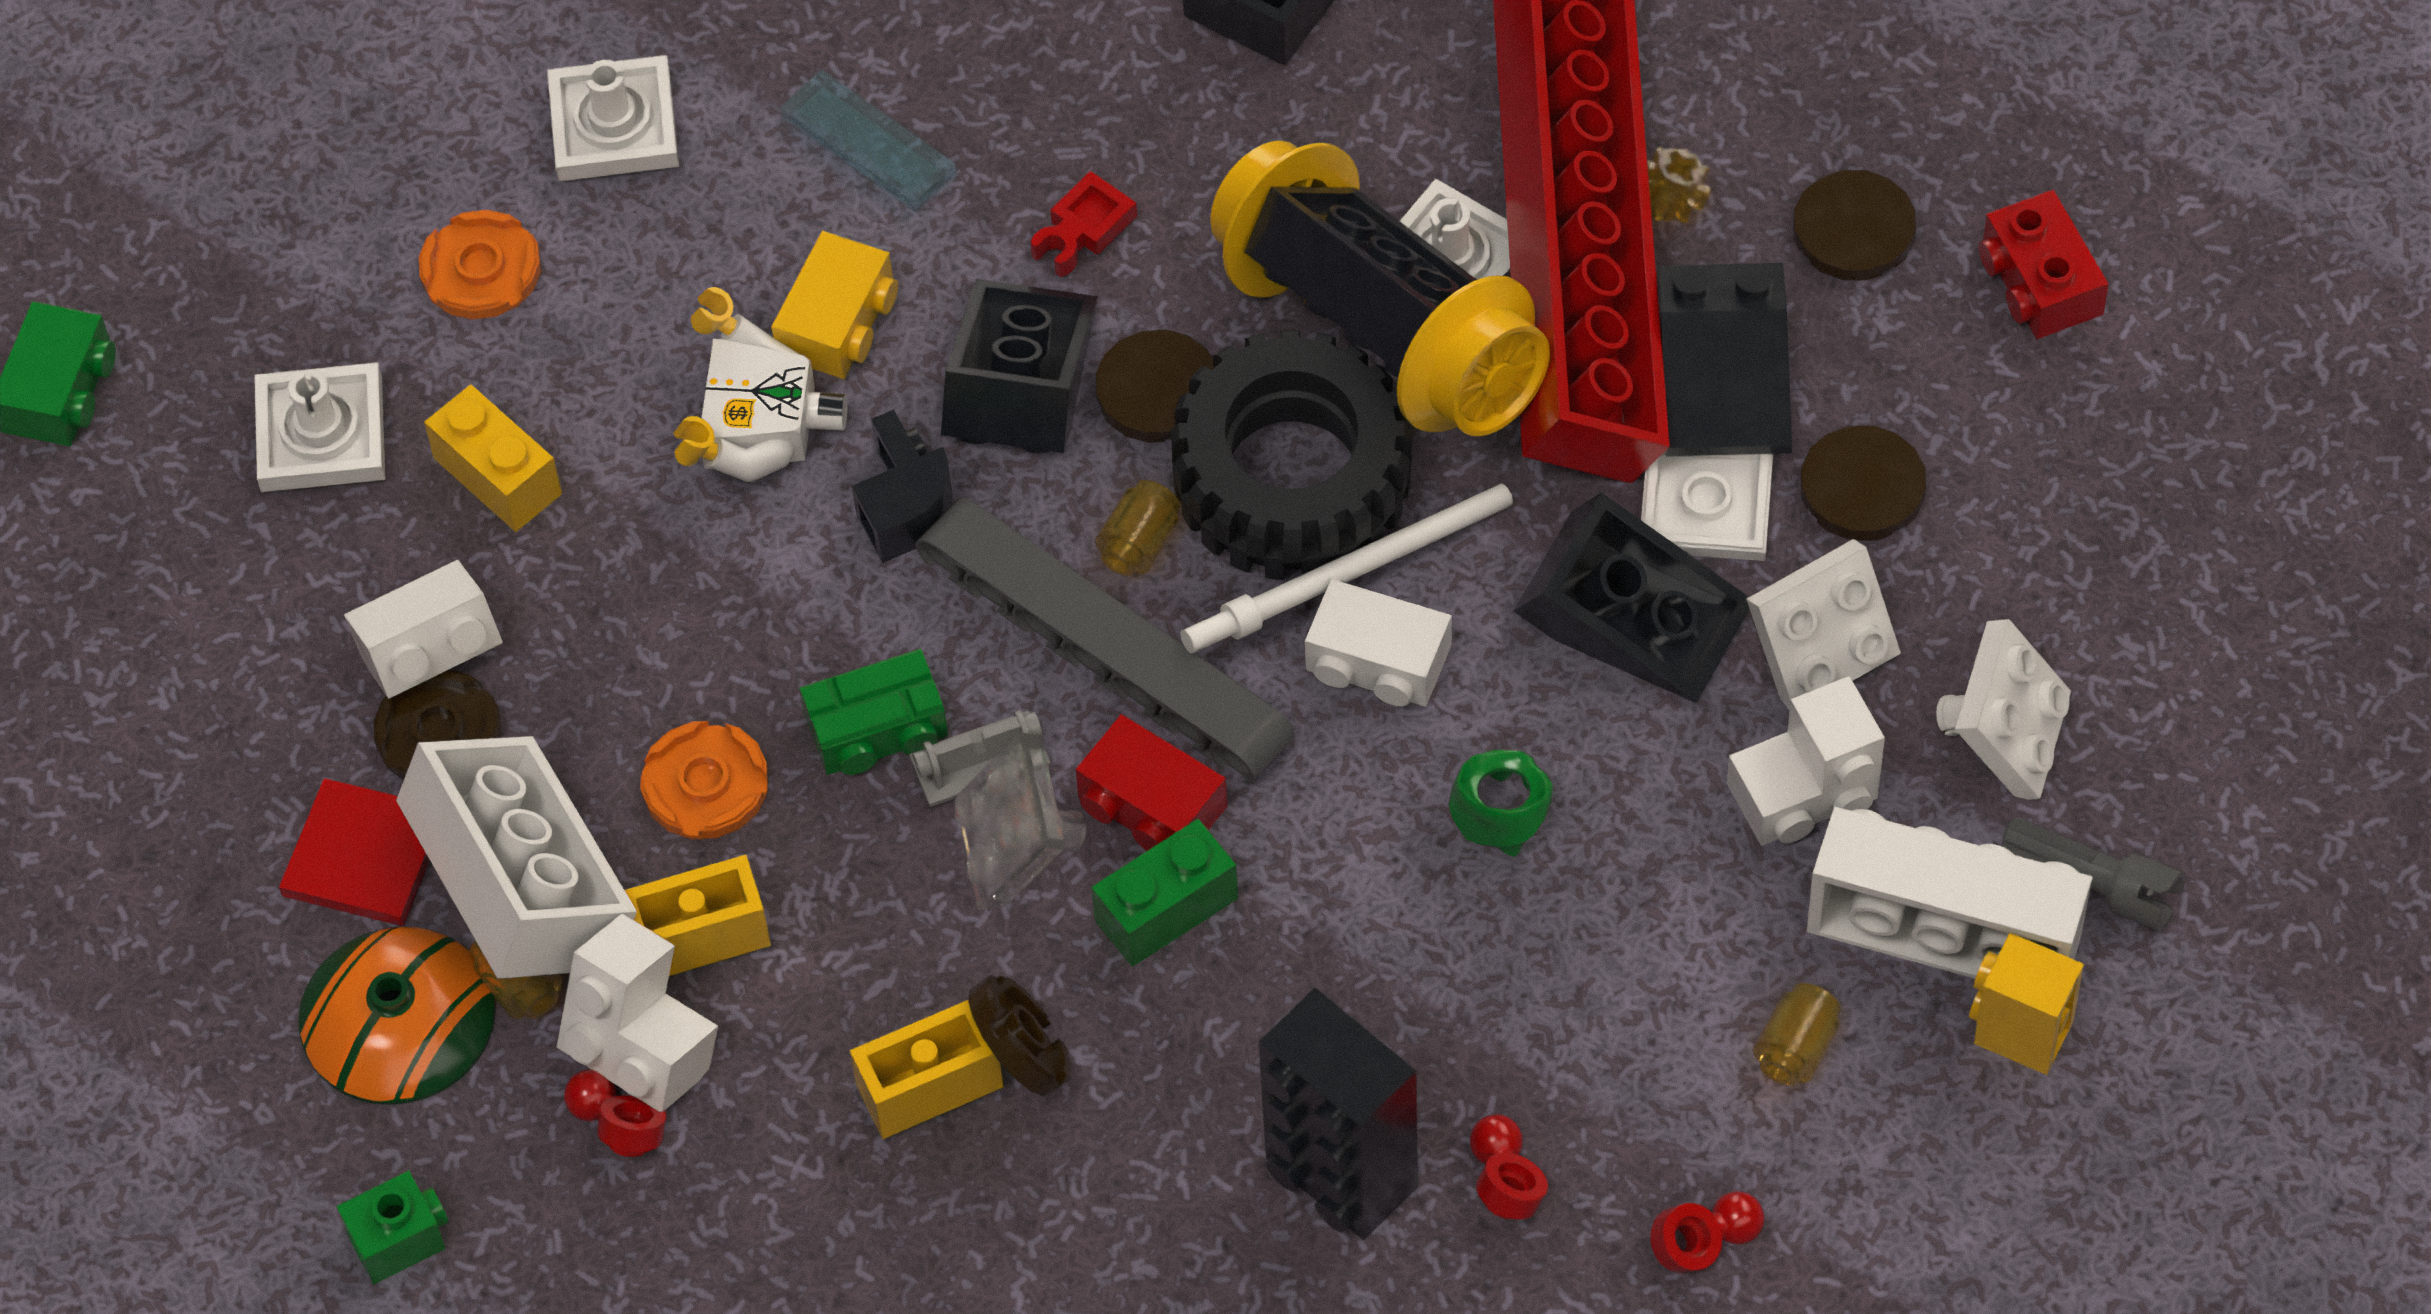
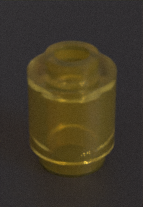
[1095,480,1181,576]
[470,940,563,1019]
[1753,983,1841,1085]

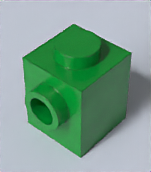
[336,1170,449,1285]

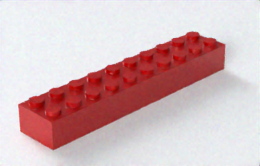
[1493,0,1670,483]

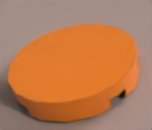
[418,210,541,320]
[640,721,768,839]

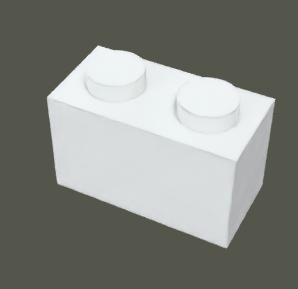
[344,560,503,699]
[1305,579,1452,707]

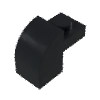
[852,409,953,563]

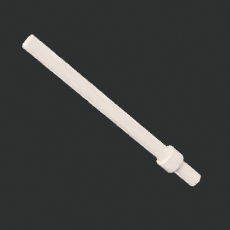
[1181,483,1513,654]

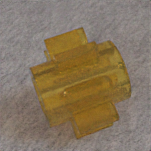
[1647,146,1712,224]

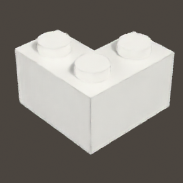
[1727,676,1885,846]
[557,913,718,1112]

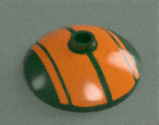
[298,927,495,1105]

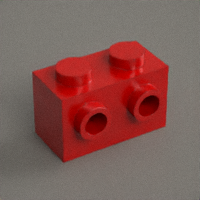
[1978,189,2109,339]

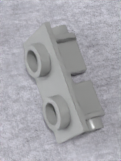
[909,710,1051,807]

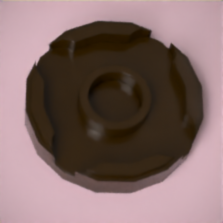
[1794,170,1916,280]
[1095,329,1213,443]
[1800,426,1926,541]
[374,670,502,780]
[968,975,1072,1096]

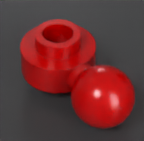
[564,1069,667,1157]
[1470,1114,1548,1220]
[1650,1191,1765,1273]

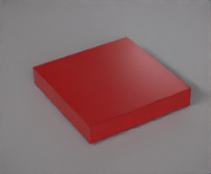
[279,778,430,926]

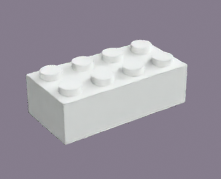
[396,736,637,979]
[1807,806,2092,978]

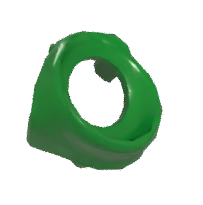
[1448,750,1553,857]

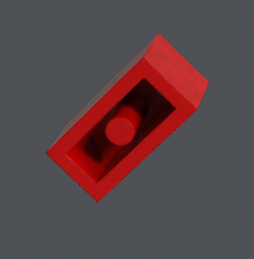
[1075,714,1228,851]

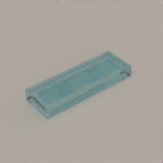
[781,69,956,213]

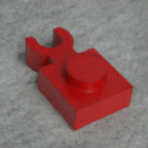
[1030,171,1137,277]

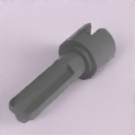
[2002,817,2186,932]

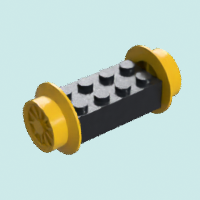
[1210,141,1550,436]

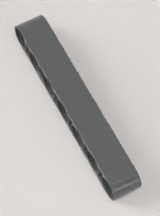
[916,497,1295,785]

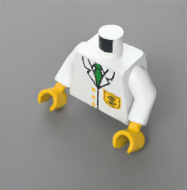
[673,287,847,482]

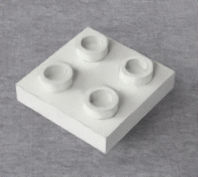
[547,55,679,181]
[1400,179,1511,280]
[255,362,385,492]
[1746,539,1901,710]
[1936,619,2071,800]

